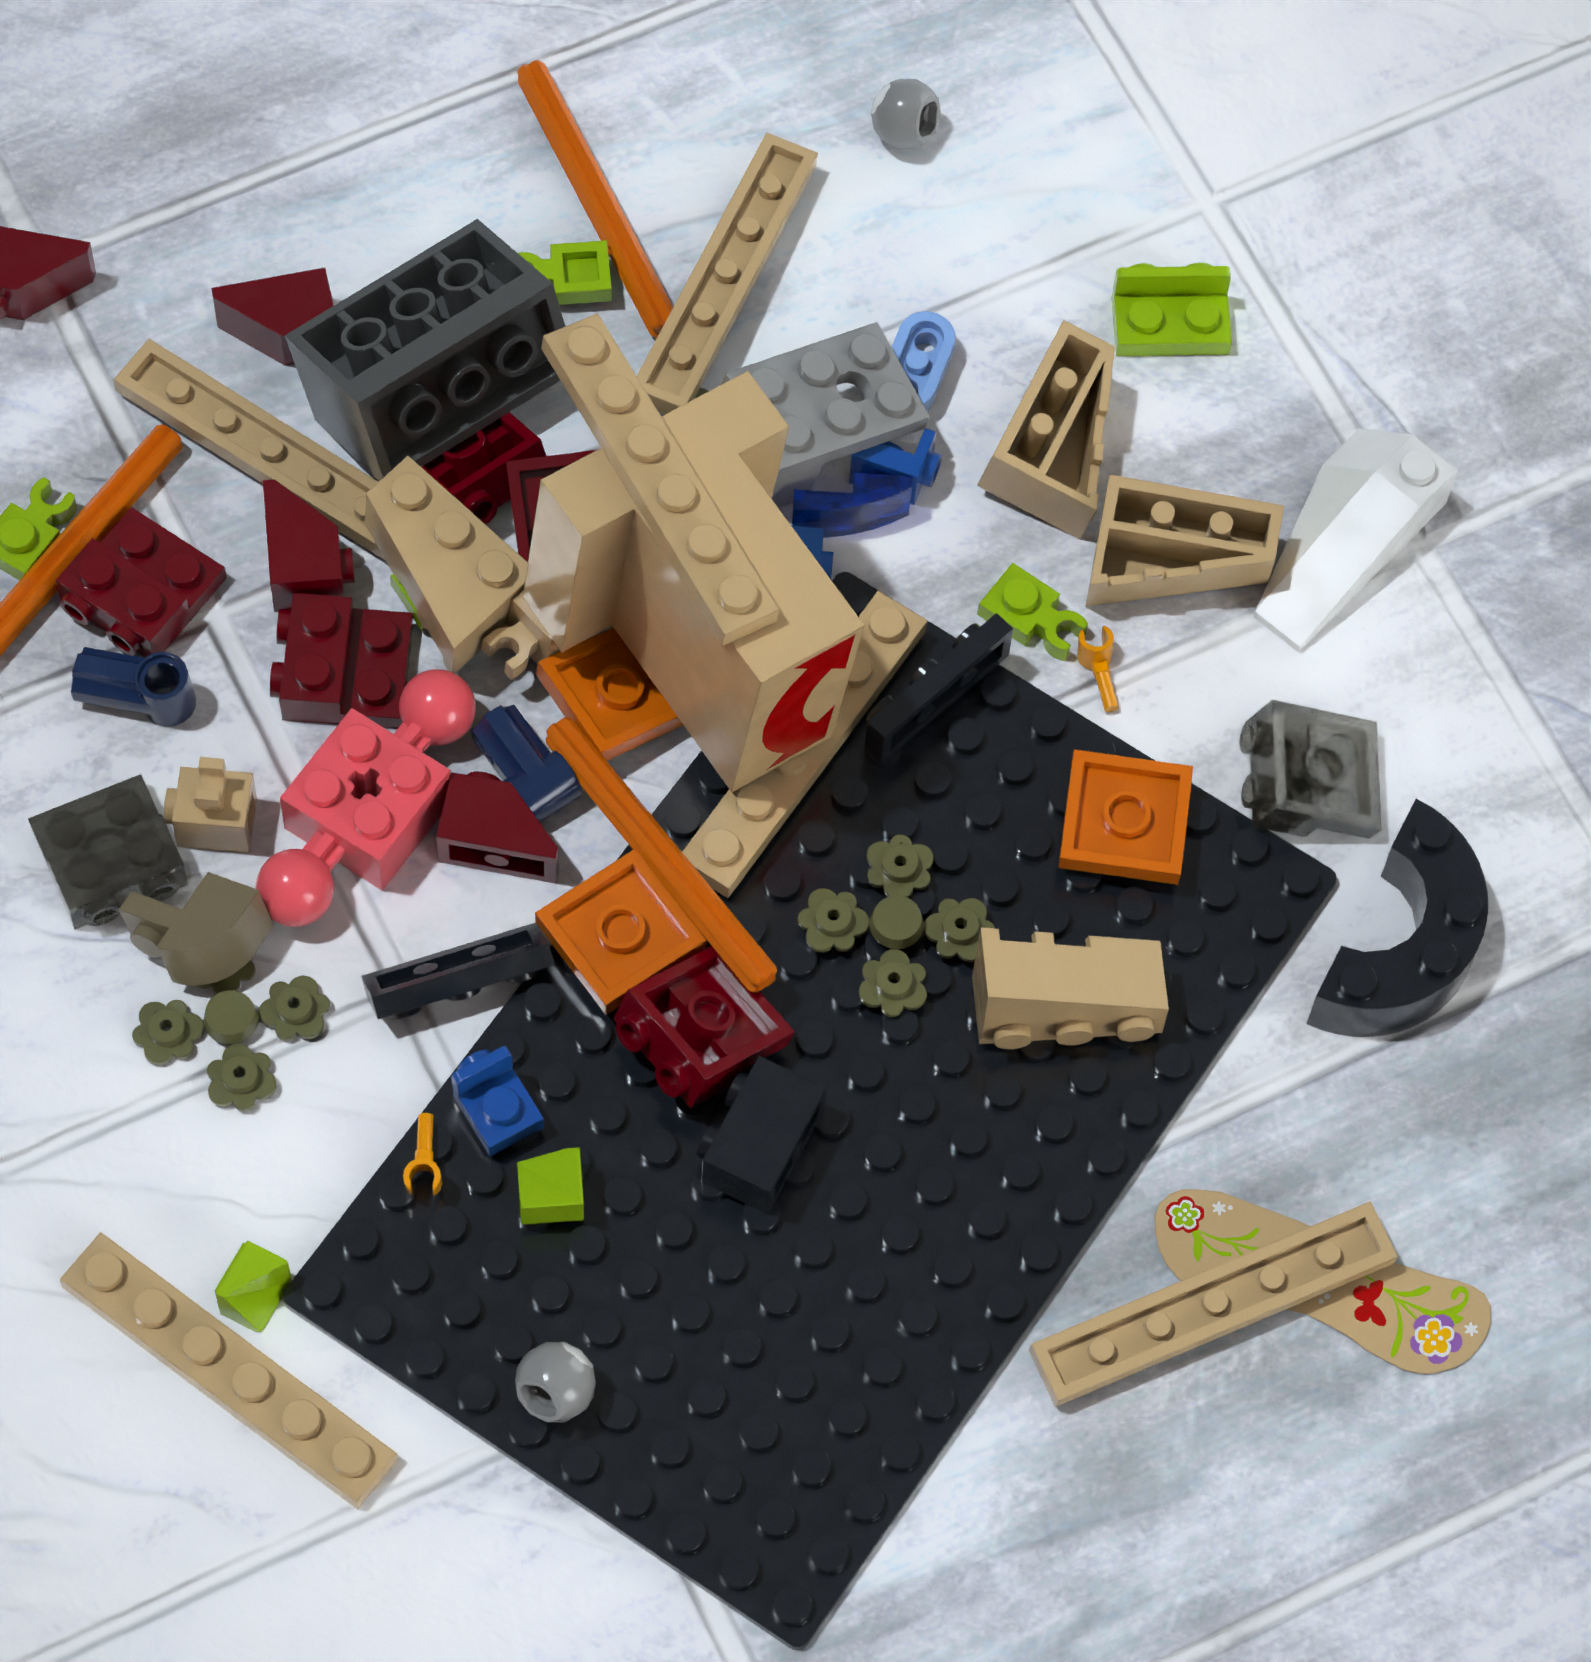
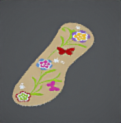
[1155,1189,1491,1374]

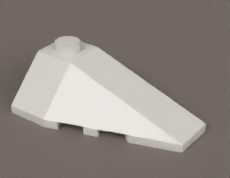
[1254,428,1458,653]

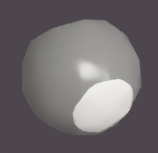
[871,79,941,149]
[515,1342,596,1422]

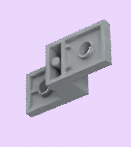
[720,322,930,508]

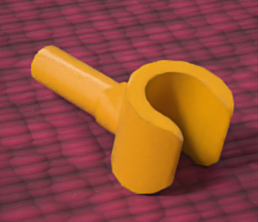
[1077,626,1119,712]
[403,1113,442,1195]

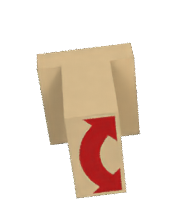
[523,371,865,793]

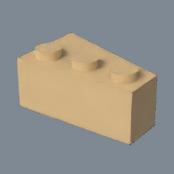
[977,320,1115,539]
[365,456,528,673]
[1085,475,1284,607]
[972,927,1169,1049]

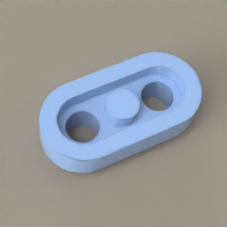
[892,311,955,412]

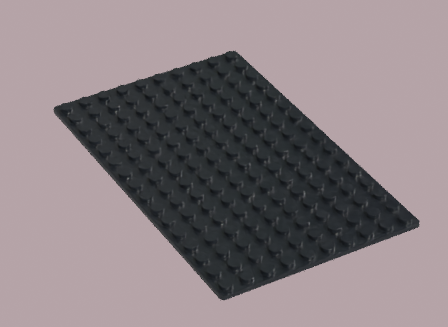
[283,572,1337,1650]

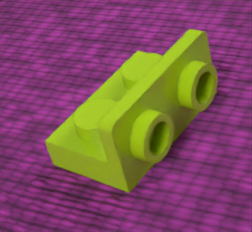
[1111,262,1232,356]

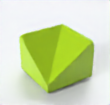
[517,1147,584,1224]
[214,1240,292,1332]

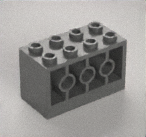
[285,219,565,481]

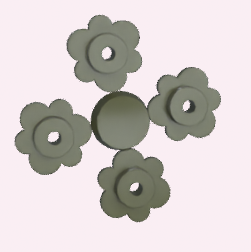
[798,835,995,1017]
[132,957,330,1112]

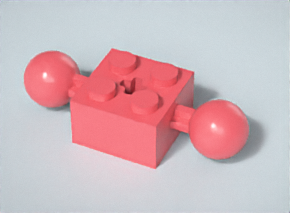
[255,669,476,927]

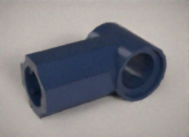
[71,647,196,726]
[471,704,582,822]

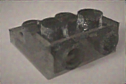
[1239,700,1382,839]
[28,774,188,930]

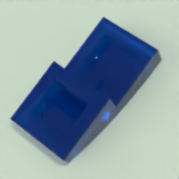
[792,473,913,538]

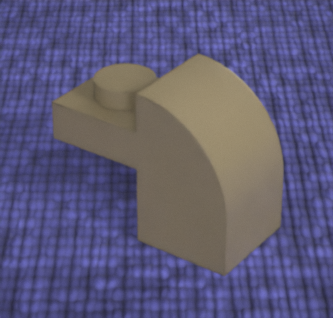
[119,872,274,986]

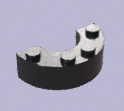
[1306,799,1488,1037]

